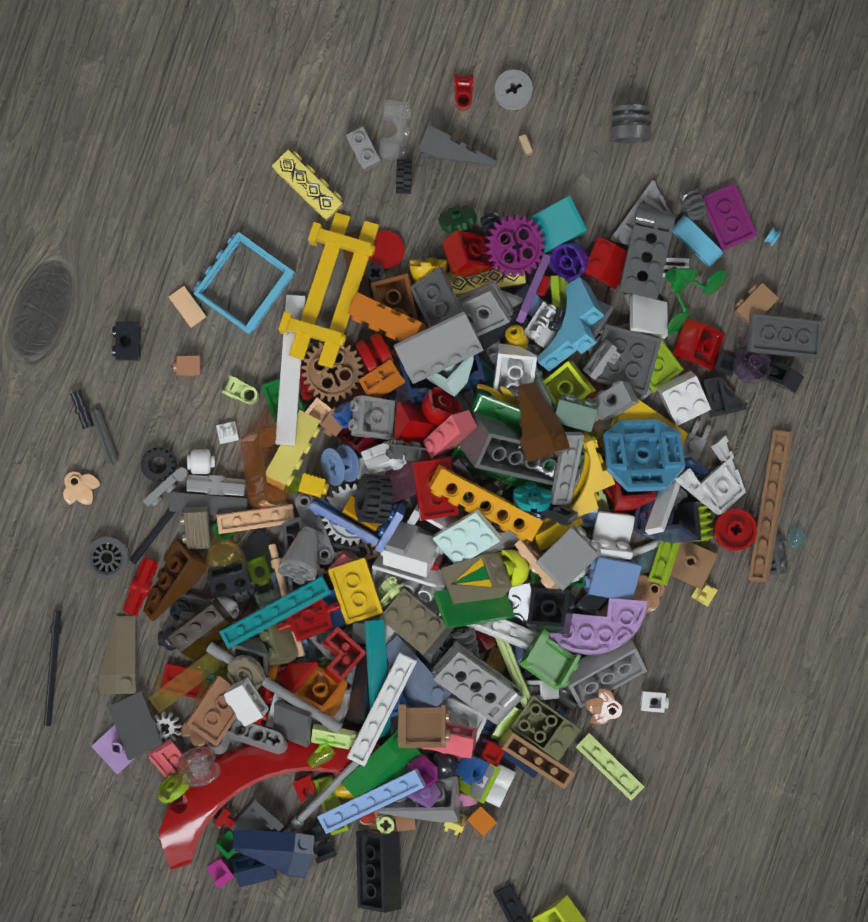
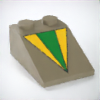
[441,553,512,604]

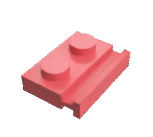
[147,738,186,778]

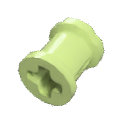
[376,814,394,834]

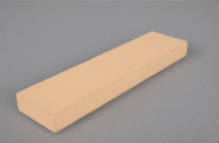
[216,504,294,534]

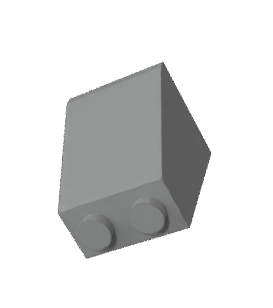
[536,524,601,590]

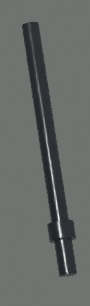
[44,610,62,726]

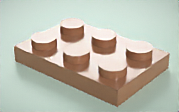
[184,676,237,746]

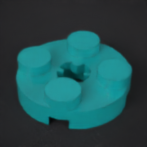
[513,482,552,512]

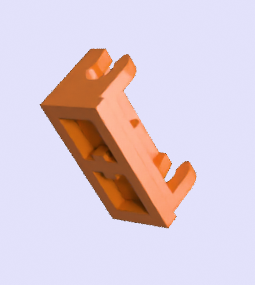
[359,359,405,398]

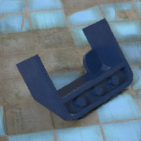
[633,457,709,543]

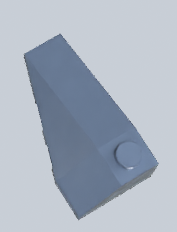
[386,635,451,708]

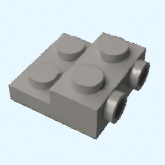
[349,396,395,440]

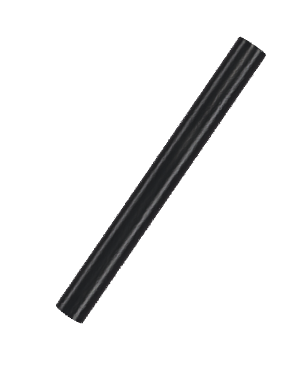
[130,509,175,565]

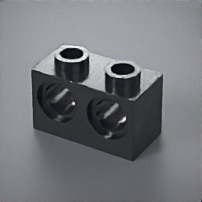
[207,560,252,598]

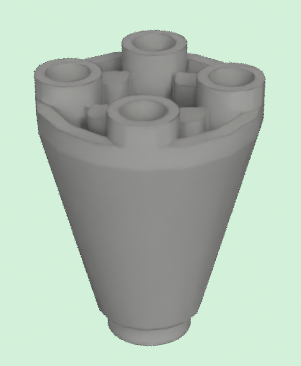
[278,527,318,584]

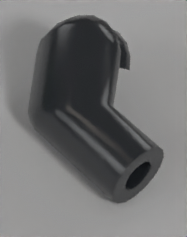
[548,307,565,332]

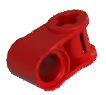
[454,74,473,112]

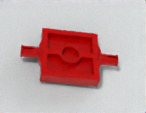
[276,599,341,642]

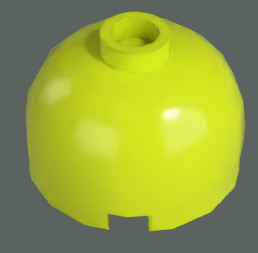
[498,549,530,587]

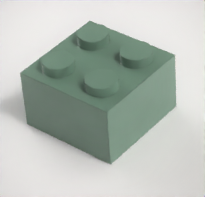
[555,393,600,432]

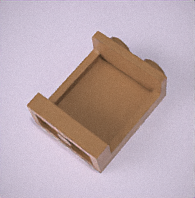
[398,705,450,748]

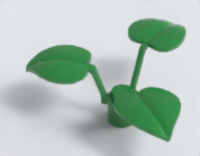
[665,267,728,335]

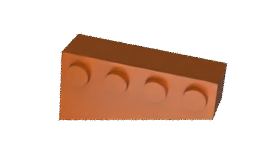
[348,292,428,340]

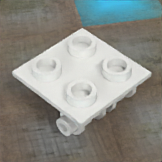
[524,302,565,349]

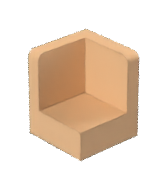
[305,398,332,425]

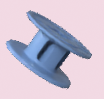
[321,444,359,486]

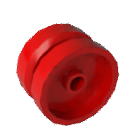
[355,332,396,373]
[712,509,757,551]

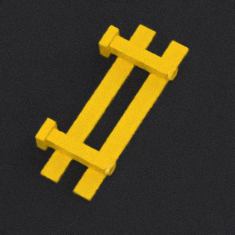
[278,213,379,369]

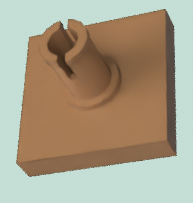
[670,541,718,590]

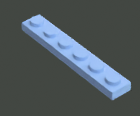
[318,768,426,834]

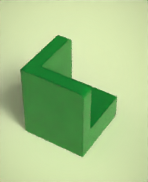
[215,830,236,859]

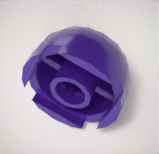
[550,241,589,281]

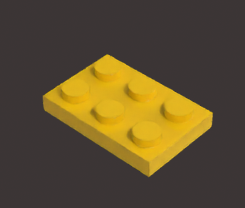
[328,557,383,625]

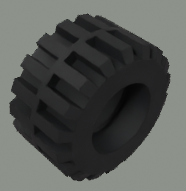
[355,474,393,524]

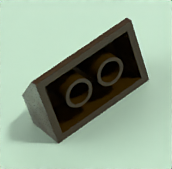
[168,598,236,661]

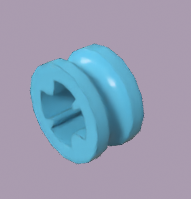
[764,227,781,246]

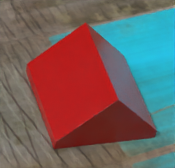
[394,402,439,446]

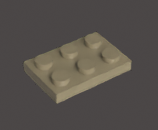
[379,589,446,655]

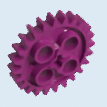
[484,214,546,277]

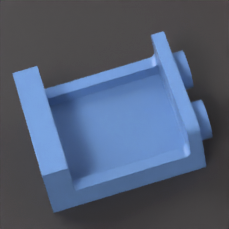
[583,556,642,600]

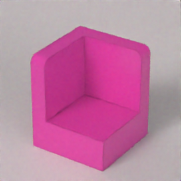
[207,856,235,888]

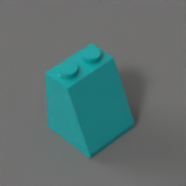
[527,196,587,254]

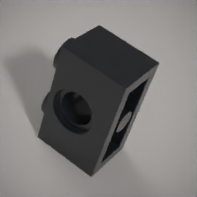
[112,322,141,361]

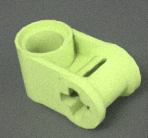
[221,375,260,405]

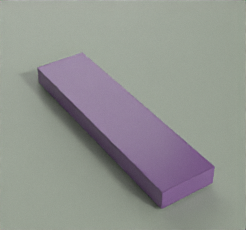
[516,254,550,323]

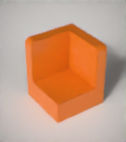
[467,807,497,836]

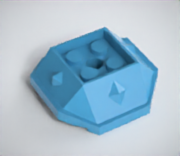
[602,419,685,492]

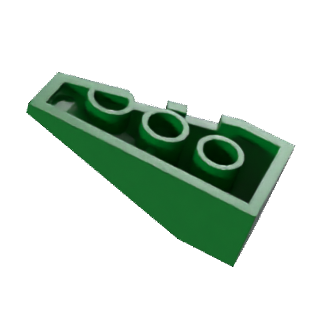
[341,730,422,798]

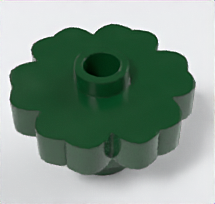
[438,205,477,233]

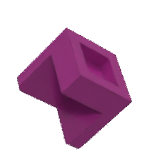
[408,754,438,789]

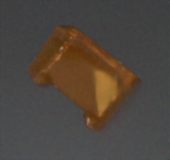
[241,426,288,508]

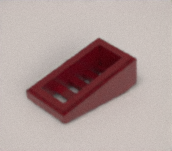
[338,428,377,453]

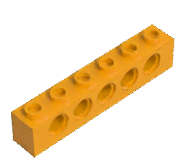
[428,465,543,542]

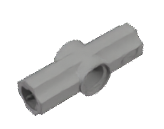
[187,475,246,496]

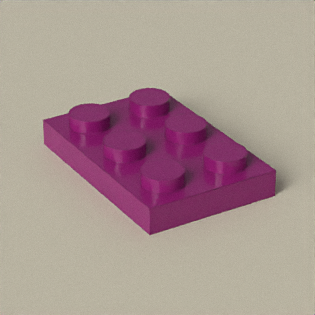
[702,183,758,251]

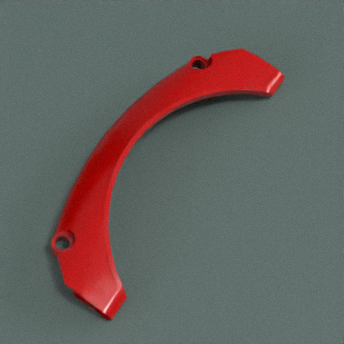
[158,723,383,870]

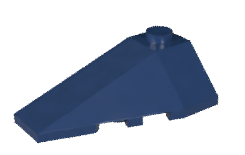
[232,829,314,878]

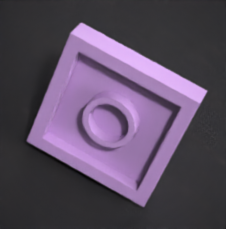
[91,725,135,775]

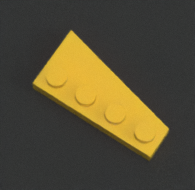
[609,400,688,448]

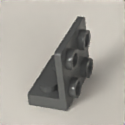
[230,799,284,832]

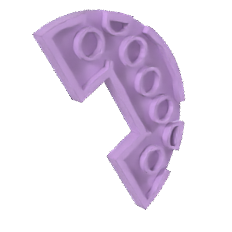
[549,598,648,655]

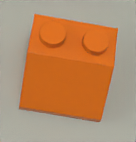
[294,666,347,717]

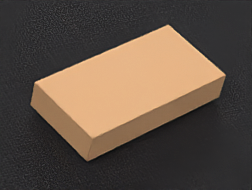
[169,286,207,328]

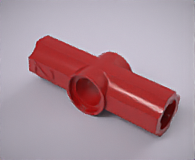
[122,557,159,616]

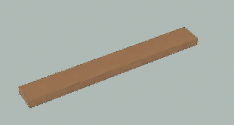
[748,430,793,583]

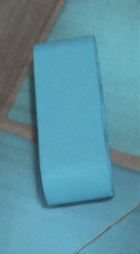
[673,215,723,267]

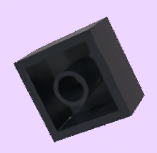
[526,587,575,635]

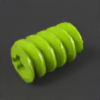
[690,502,714,542]

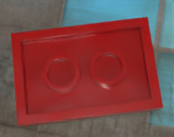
[412,457,459,521]

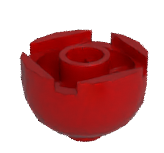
[422,387,462,426]

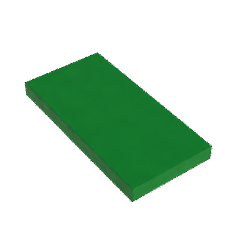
[433,589,515,629]

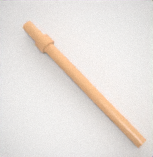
[269,544,305,657]

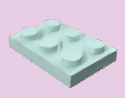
[432,509,502,564]

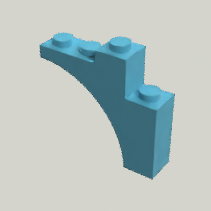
[537,277,604,371]

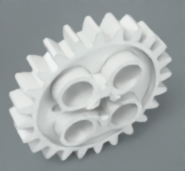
[322,484,382,546]

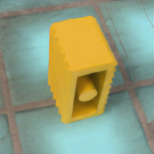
[298,473,330,498]

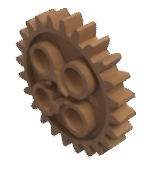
[301,342,363,402]

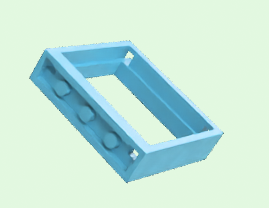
[193,232,295,336]

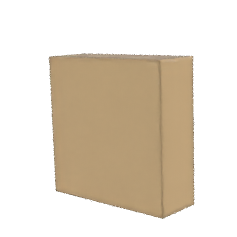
[518,134,533,157]

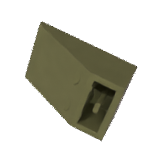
[511,696,581,761]

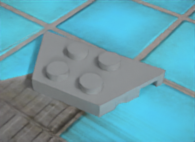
[609,180,672,245]

